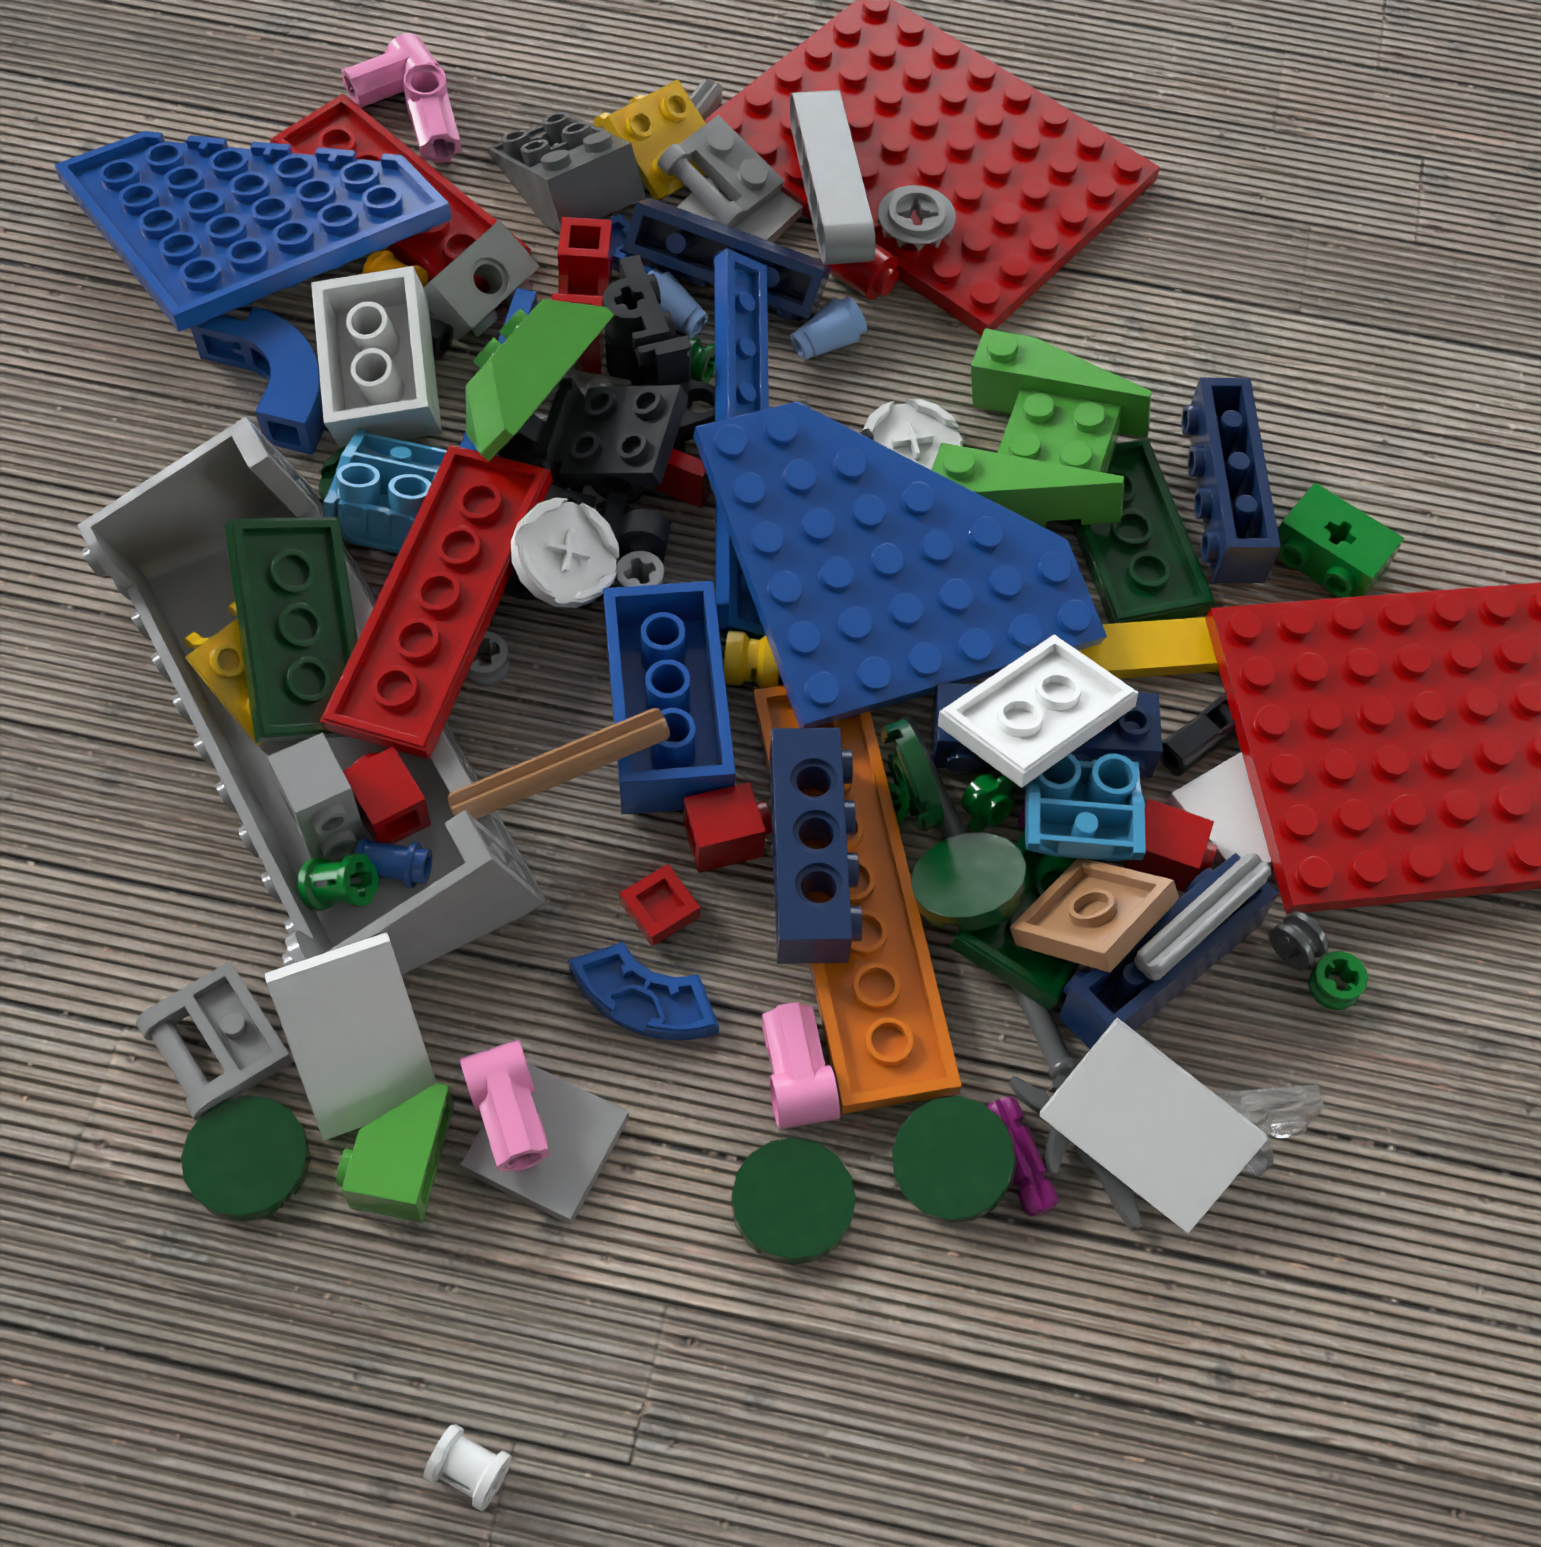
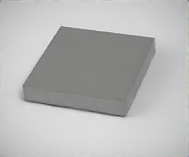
[460,1062,629,1225]

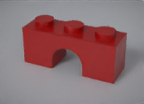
[552,217,613,376]

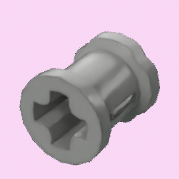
[615,551,664,587]

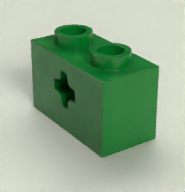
[1277,483,1404,598]

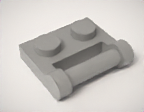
[657,115,785,228]
[136,961,293,1121]

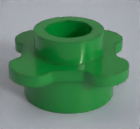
[961,774,1015,833]

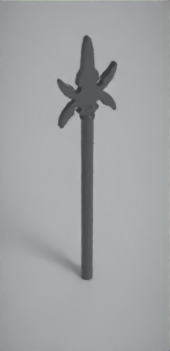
[894,715,1142,1231]

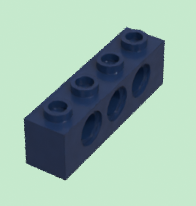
[769,728,862,964]

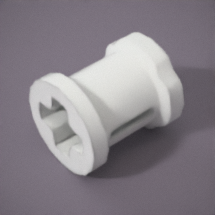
[423,1424,512,1511]

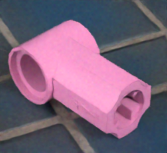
[341,33,441,108]
[404,63,461,164]
[762,1002,840,1130]
[460,1039,550,1172]

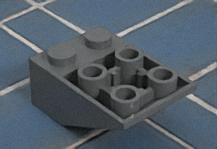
[487,112,646,233]

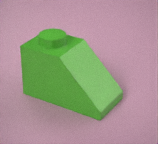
[336,1083,455,1223]

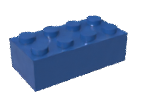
[603,581,736,815]

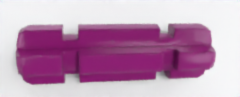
[987,1096,1058,1217]

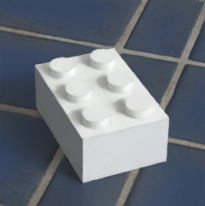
[311,266,442,448]

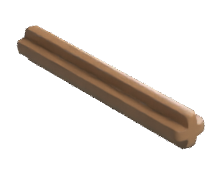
[448,708,670,819]

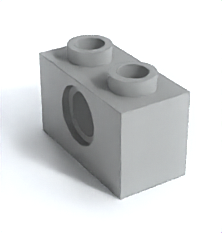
[424,220,540,341]
[267,733,366,861]

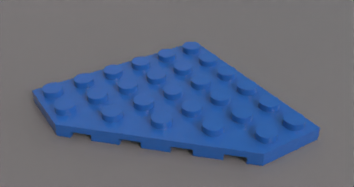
[54,131,452,332]
[693,401,1107,728]

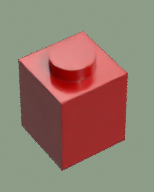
[343,746,431,844]
[683,782,772,873]
[1123,798,1217,893]

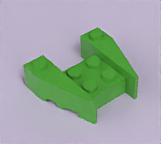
[931,329,1152,527]

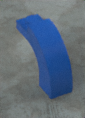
[190,306,325,455]

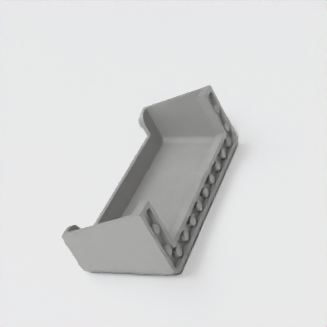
[77,416,546,975]

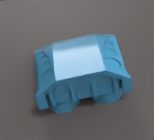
[323,428,447,553]
[1025,753,1145,861]

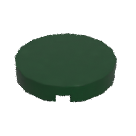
[881,719,944,832]
[911,833,1029,931]
[181,1095,311,1222]
[892,1096,1017,1223]
[731,1137,856,1265]

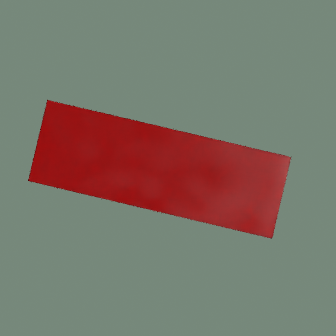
[269,93,531,293]
[320,444,553,760]

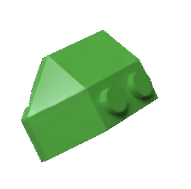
[466,299,614,462]

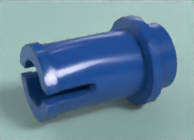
[355,838,432,888]

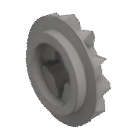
[877,185,956,252]

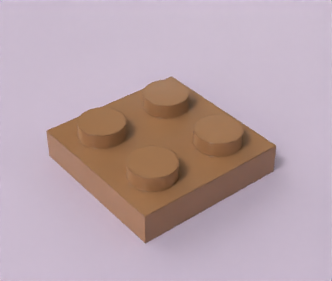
[1010,858,1179,972]

